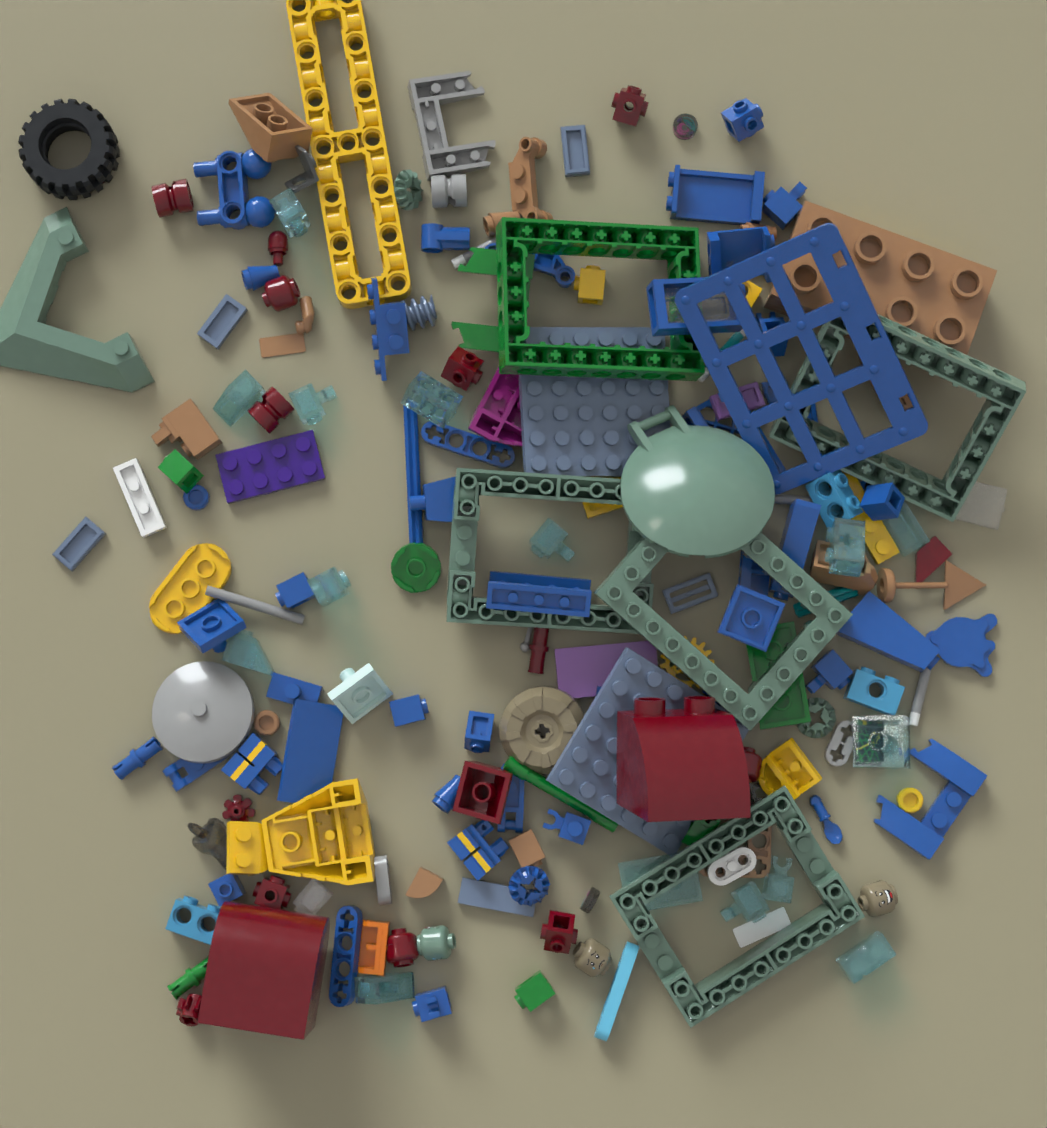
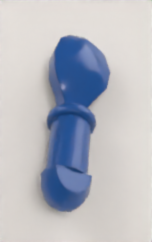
[810,795,843,844]

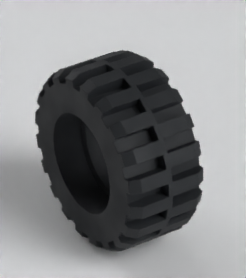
[18,99,120,200]

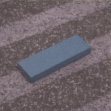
[458,877,536,917]

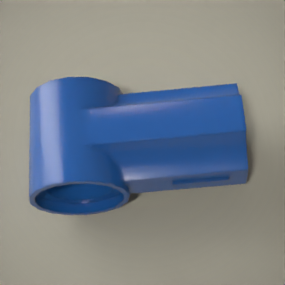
[421,223,470,253]

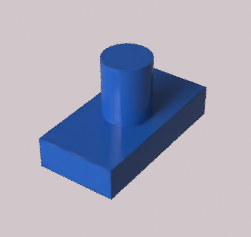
[266,672,323,704]

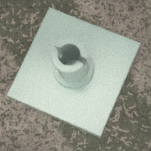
[327,663,393,724]

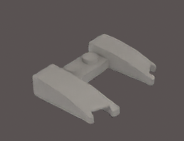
[407,71,496,181]

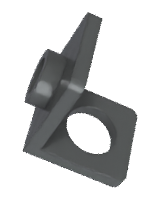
[284,145,319,193]

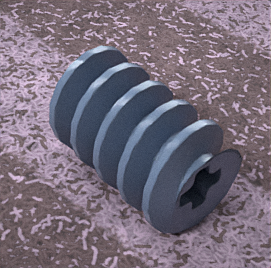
[392,294,437,331]

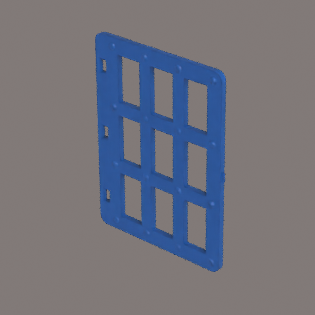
[675,223,928,495]

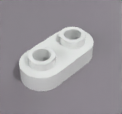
[707,847,757,886]

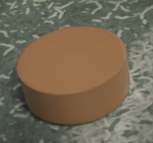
[254,710,280,736]

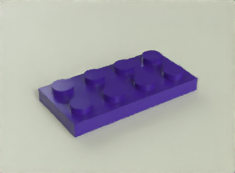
[215,430,326,504]

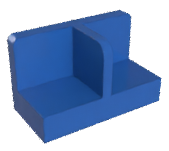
[738,550,770,596]

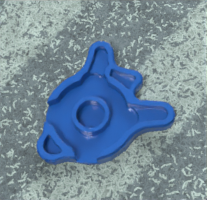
[925,614,997,677]

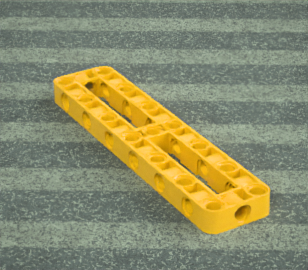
[286,0,412,309]

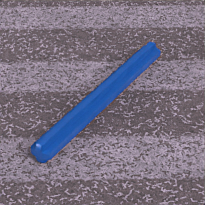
[403,402,423,543]

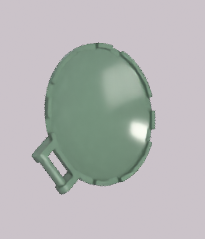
[621,405,775,558]

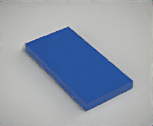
[277,699,343,803]

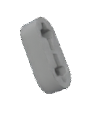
[824,720,856,766]
[374,855,392,905]

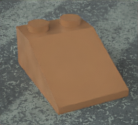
[228,93,313,162]

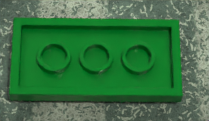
[746,621,811,730]

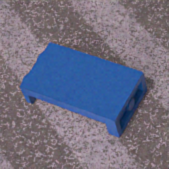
[666,165,765,225]

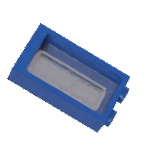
[646,277,746,336]

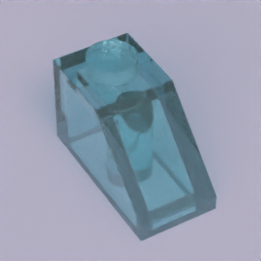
[213,369,266,427]
[222,630,275,676]
[354,972,415,1005]

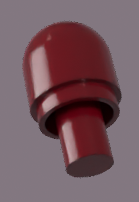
[268,230,288,266]

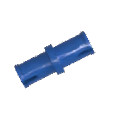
[112,736,163,780]

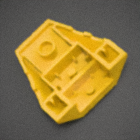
[261,778,375,885]

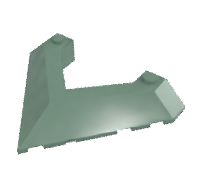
[0,207,155,393]

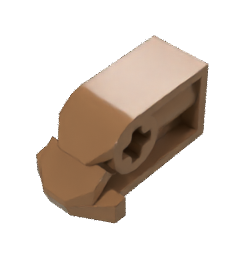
[809,540,878,595]

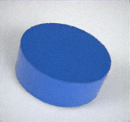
[183,485,210,511]

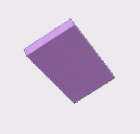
[554,641,658,698]

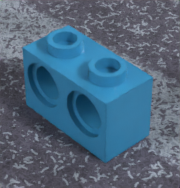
[805,470,863,530]
[165,895,221,945]

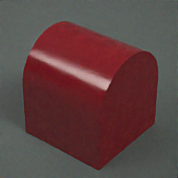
[197,901,330,1040]

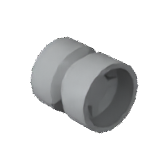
[431,174,468,208]

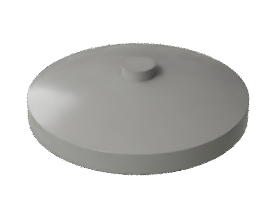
[152,661,255,764]

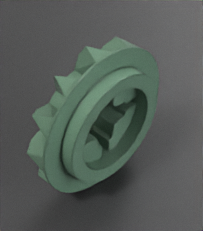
[394,170,423,210]
[797,697,836,738]

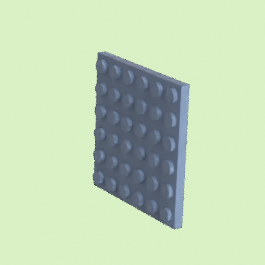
[519,327,671,478]
[546,647,749,856]

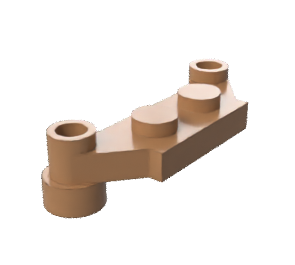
[508,137,553,220]

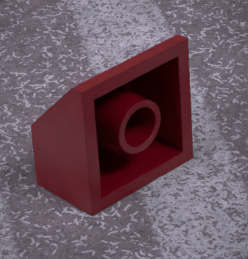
[452,761,513,824]

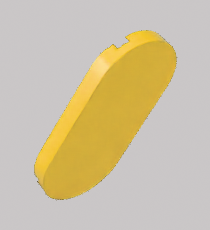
[149,543,231,634]

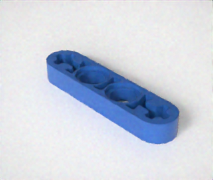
[421,421,515,469]
[329,905,363,1007]

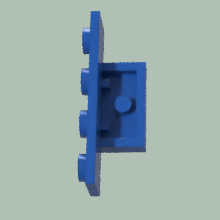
[367,277,410,381]

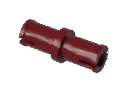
[528,627,549,674]

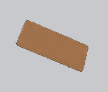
[259,333,306,358]

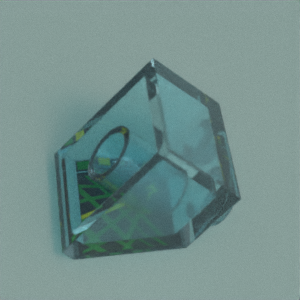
[853,715,910,769]

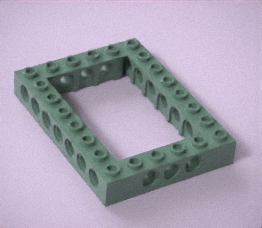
[769,314,1026,522]
[594,533,853,731]

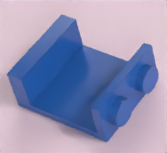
[707,226,775,283]

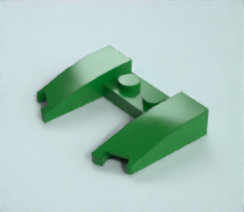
[451,247,535,353]

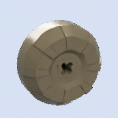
[499,686,584,774]

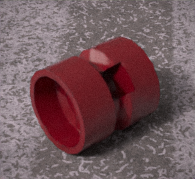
[152,179,194,218]
[247,386,295,434]

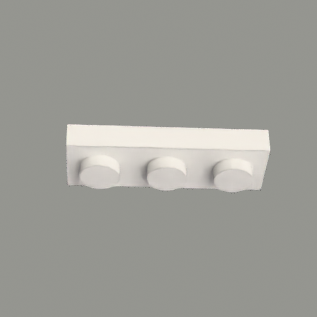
[113,458,167,538]

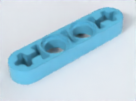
[594,941,639,1041]

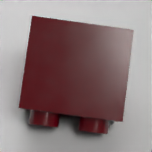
[616,696,751,822]

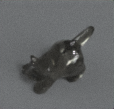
[187,818,227,870]

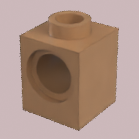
[508,829,545,867]

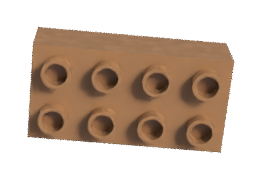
[764,200,997,355]

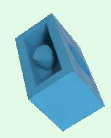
[843,667,905,716]

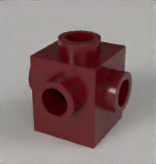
[611,85,649,127]
[441,346,484,391]
[252,875,292,910]
[540,910,578,954]

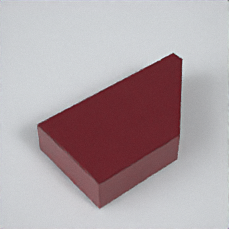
[914,536,952,582]

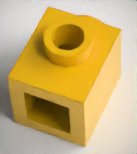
[574,265,606,305]

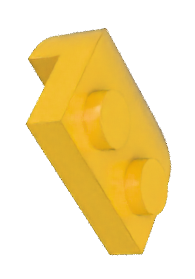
[759,737,822,799]
[226,821,268,876]

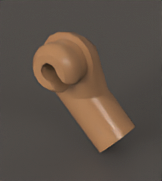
[295,296,315,334]

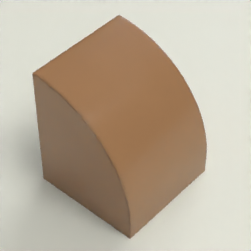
[405,866,444,898]

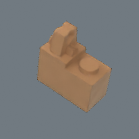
[151,398,222,460]

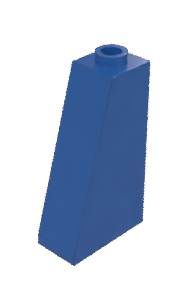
[768,499,821,601]
[836,591,941,672]

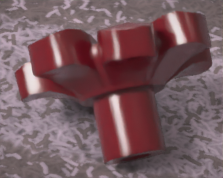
[222,794,255,822]

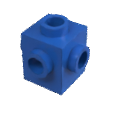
[721,98,764,142]

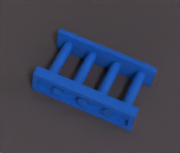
[486,571,592,617]

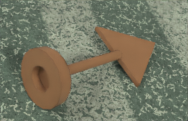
[877,560,986,610]

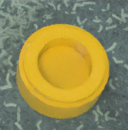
[896,787,923,813]

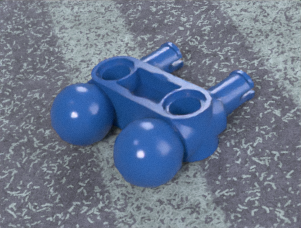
[193,148,275,230]

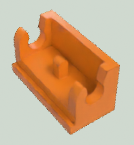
[358,919,390,976]

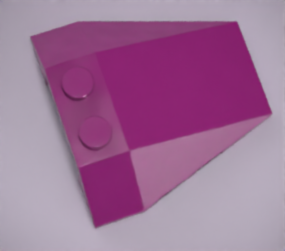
[468,366,522,447]

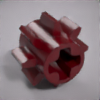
[176,994,202,1027]

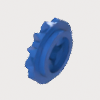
[509,866,550,907]

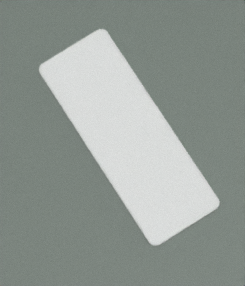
[733,907,791,948]

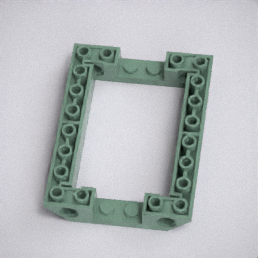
[446,468,654,634]
[609,785,865,1028]

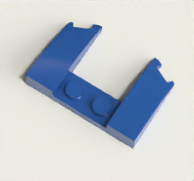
[873,739,987,860]

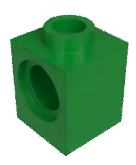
[158,449,204,494]
[514,970,556,1012]

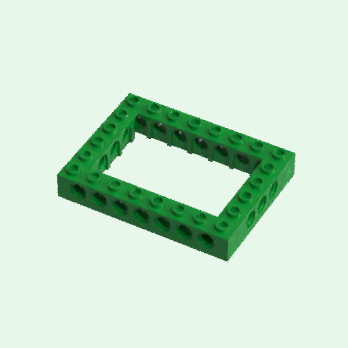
[496,217,705,381]

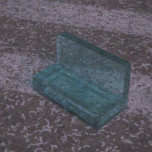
[882,500,930,557]

